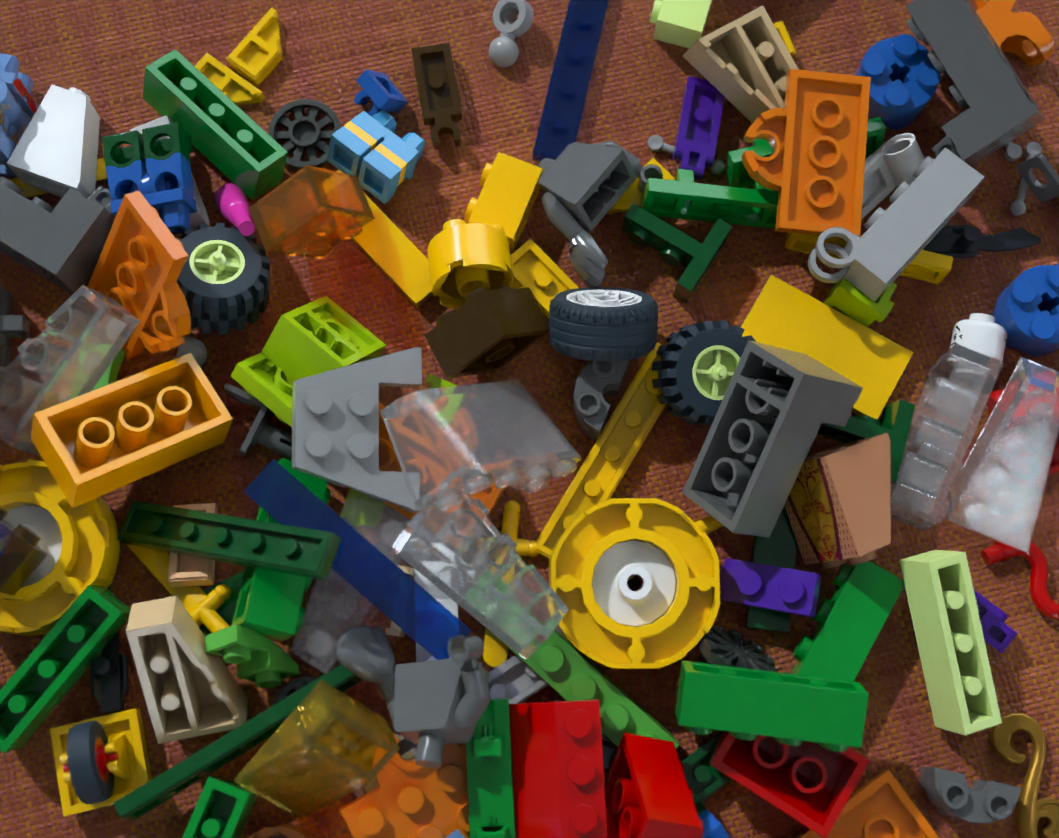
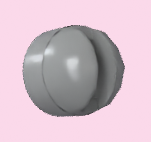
[177,336,207,367]

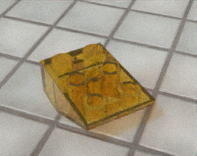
[234,680,400,819]

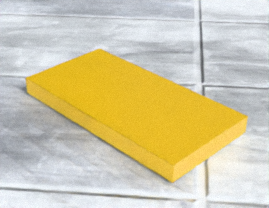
[741,275,913,419]

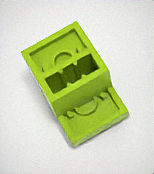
[231,296,386,428]

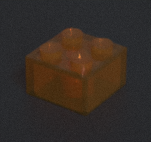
[248,165,375,260]

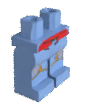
[0,53,39,178]

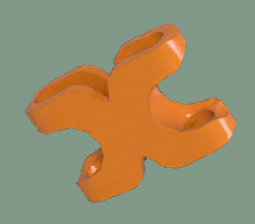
[974,0,1054,66]

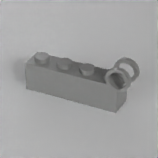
[808,147,984,302]

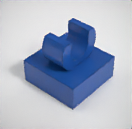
[354,69,408,116]

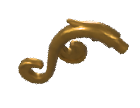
[990,713,1059,838]

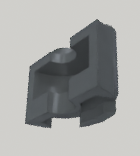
[572,360,630,441]
[920,767,1022,823]

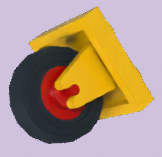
[50,708,152,817]

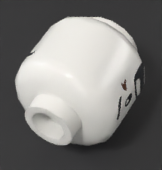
[948,313,1007,375]

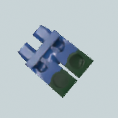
[102,122,197,235]

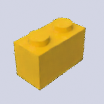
[464,152,543,252]

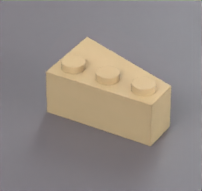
[682,6,798,123]
[126,596,248,744]

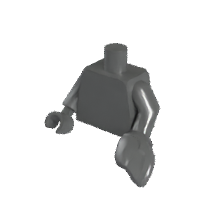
[538,141,663,287]
[336,625,490,768]

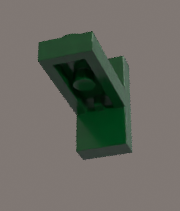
[622,203,732,303]
[817,399,916,484]

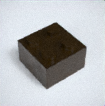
[425,286,550,379]

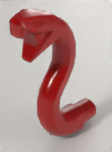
[981,535,1059,621]

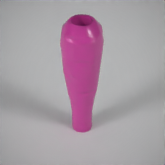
[214,184,255,236]

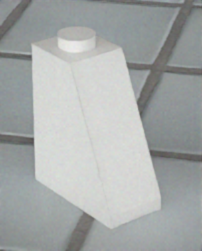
[6,85,100,199]

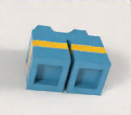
[327,110,425,204]

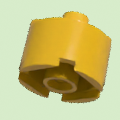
[427,219,515,310]

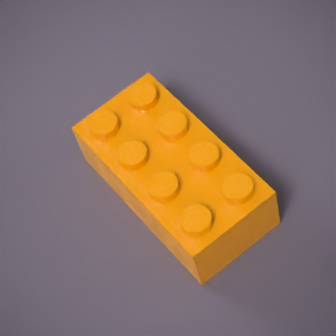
[31,353,233,508]

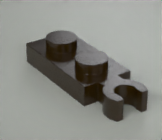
[411,43,462,150]

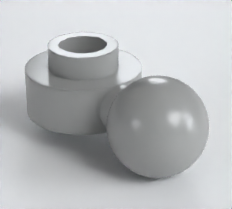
[488,0,533,68]

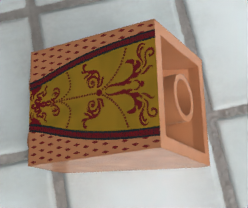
[784,432,891,569]

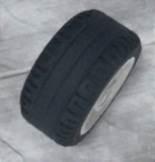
[549,287,659,361]

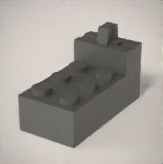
[905,0,1045,164]
[0,176,116,300]
[682,340,863,538]

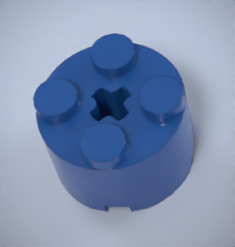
[854,34,941,130]
[993,264,1059,357]

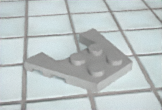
[292,347,423,513]

